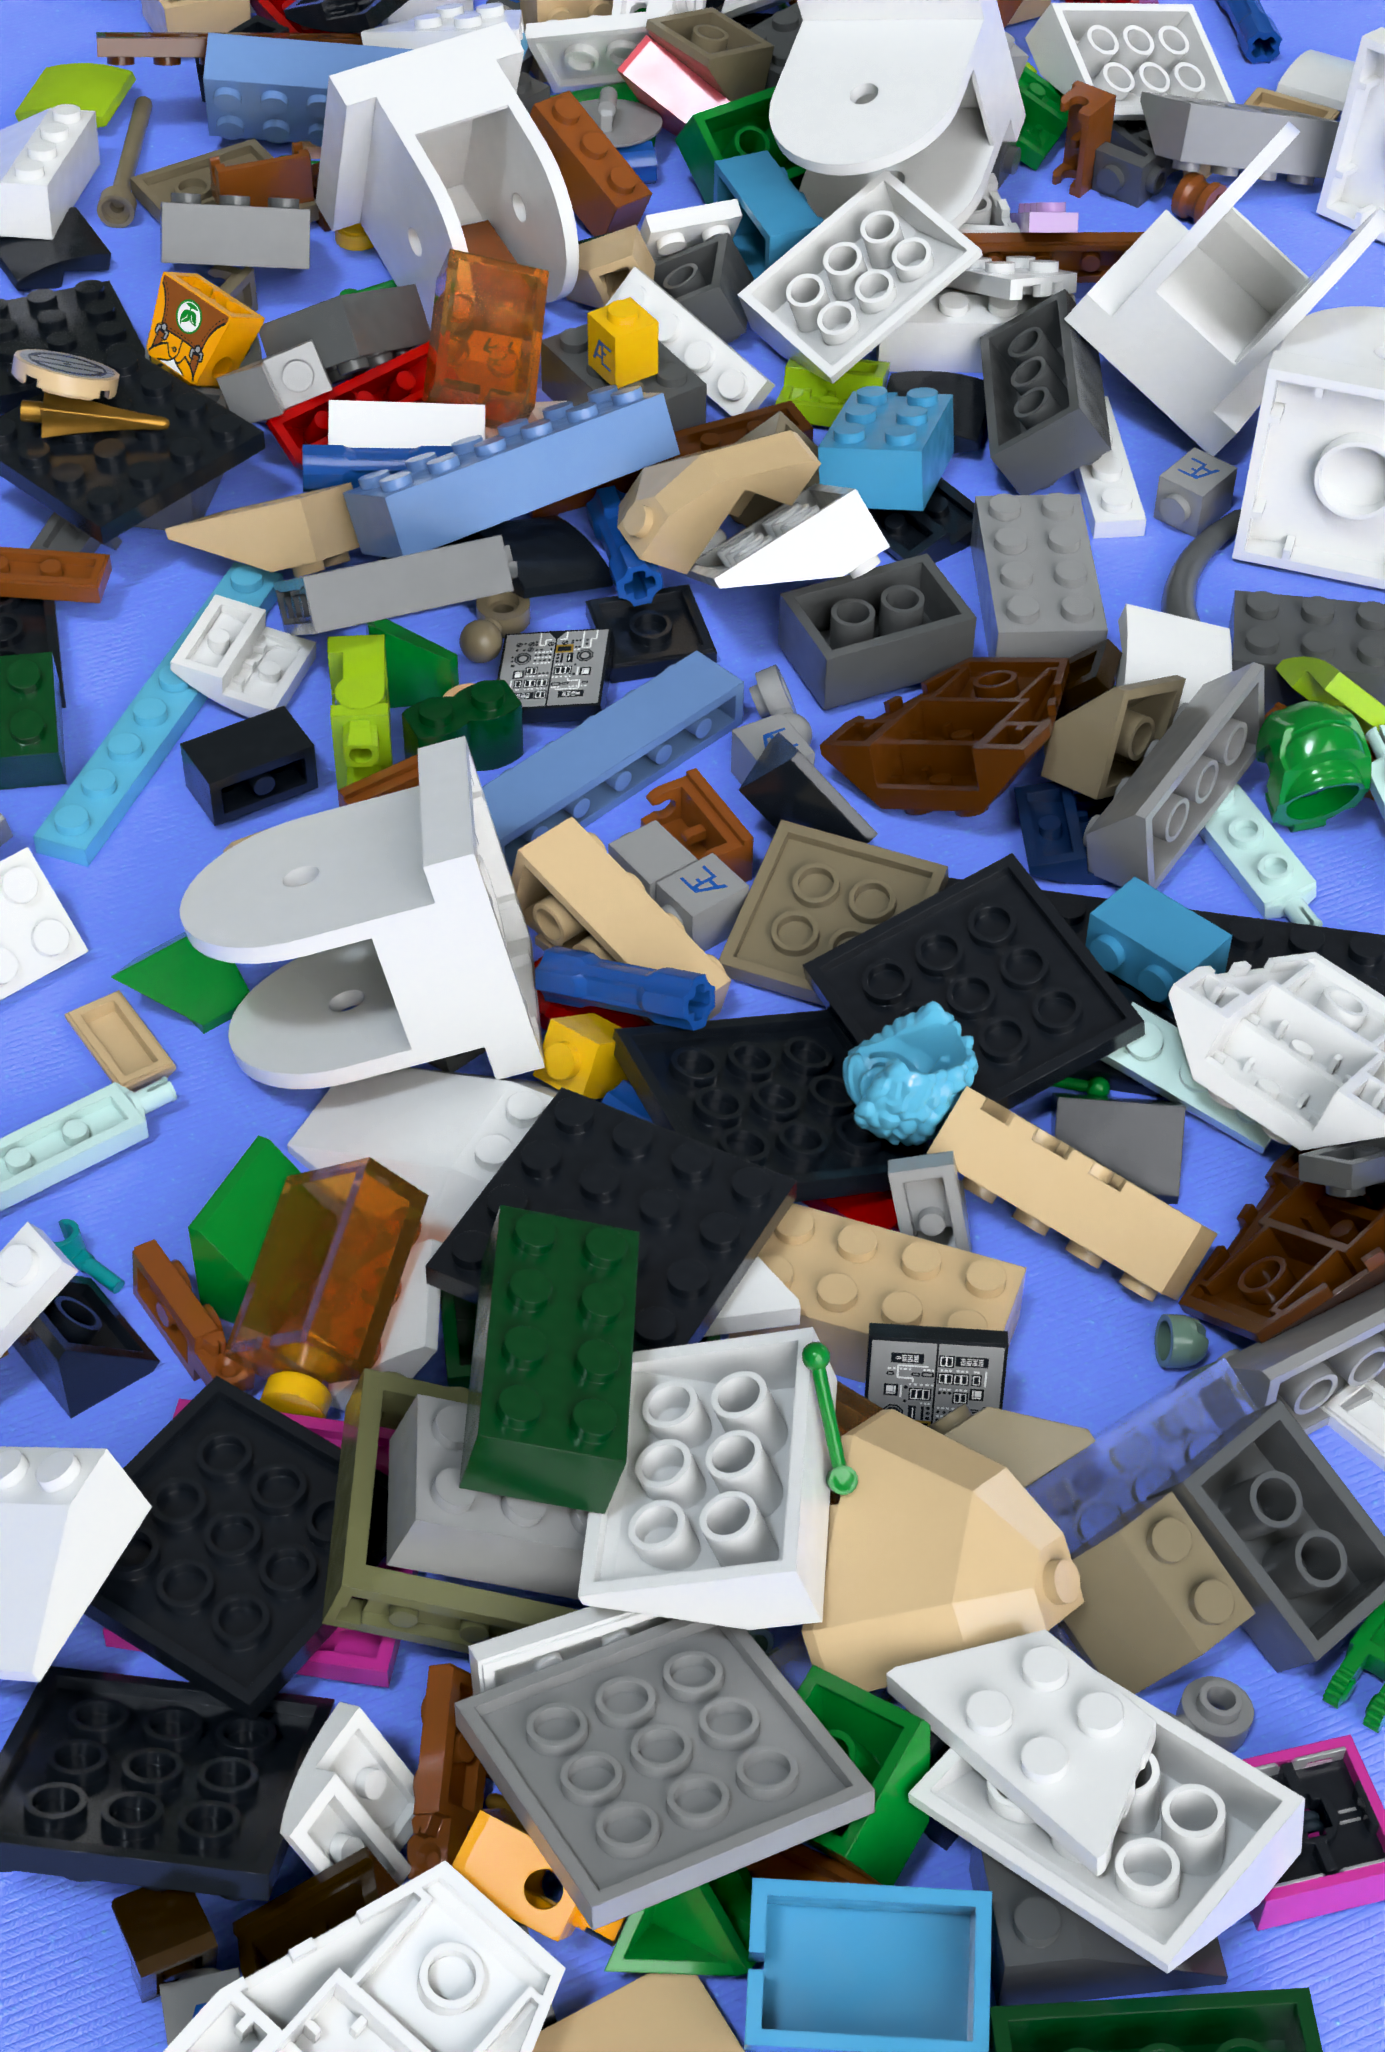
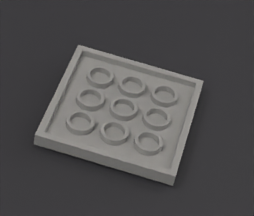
[454,1619,875,1931]

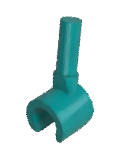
[54,1219,125,1294]

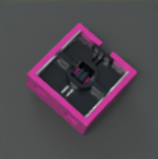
[1242,1734,1385,1931]

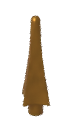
[20,392,170,438]

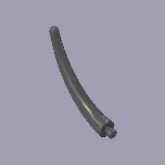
[1161,509,1241,621]

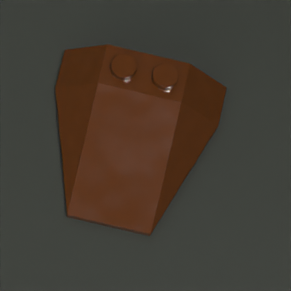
[819,657,1070,817]
[1178,1145,1385,1343]

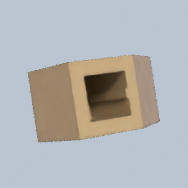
[566,224,655,308]

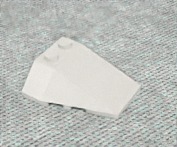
[1168,952,1385,1151]
[287,1067,559,1247]
[163,1860,566,2052]

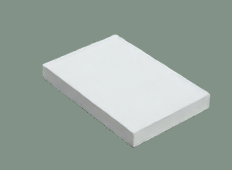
[328,400,485,448]

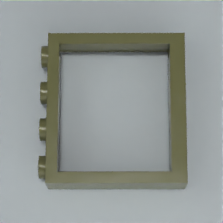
[322,1368,578,1654]

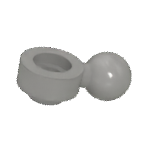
[749,664,812,746]
[1161,1676,1254,1753]

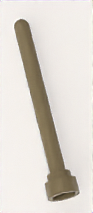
[97,96,153,228]

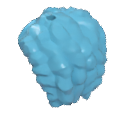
[842,1001,979,1146]

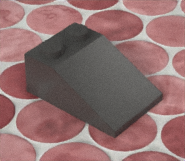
[595,232,754,344]
[969,1845,1228,2006]

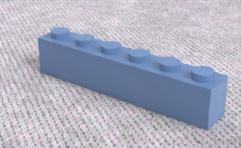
[482,650,744,876]

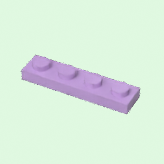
[1010,202,1079,233]

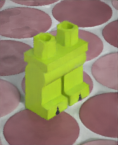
[327,634,393,790]

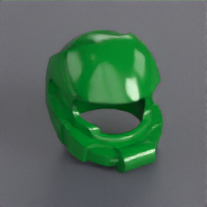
[1256,701,1372,833]

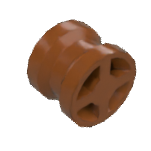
[1171,172,1227,224]

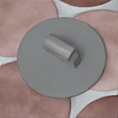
[579,86,663,148]

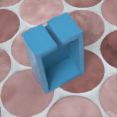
[714,150,824,280]
[818,386,954,511]
[744,1878,992,2052]

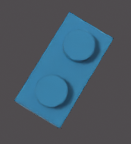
[1085,876,1232,1011]

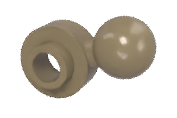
[459,592,531,663]

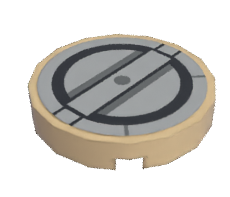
[11,349,120,400]

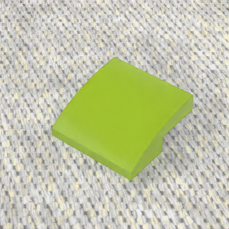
[14,63,136,128]
[775,358,890,427]
[1275,656,1385,735]

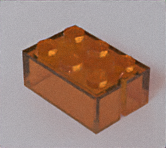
[422,249,549,430]
[223,1157,429,1384]

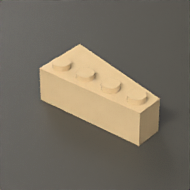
[511,816,731,1026]
[927,1086,1218,1302]

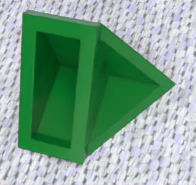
[365,619,459,708]
[111,932,250,1034]
[604,1867,756,1976]

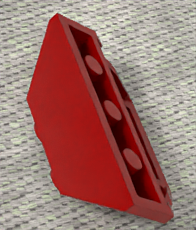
[266,340,460,471]

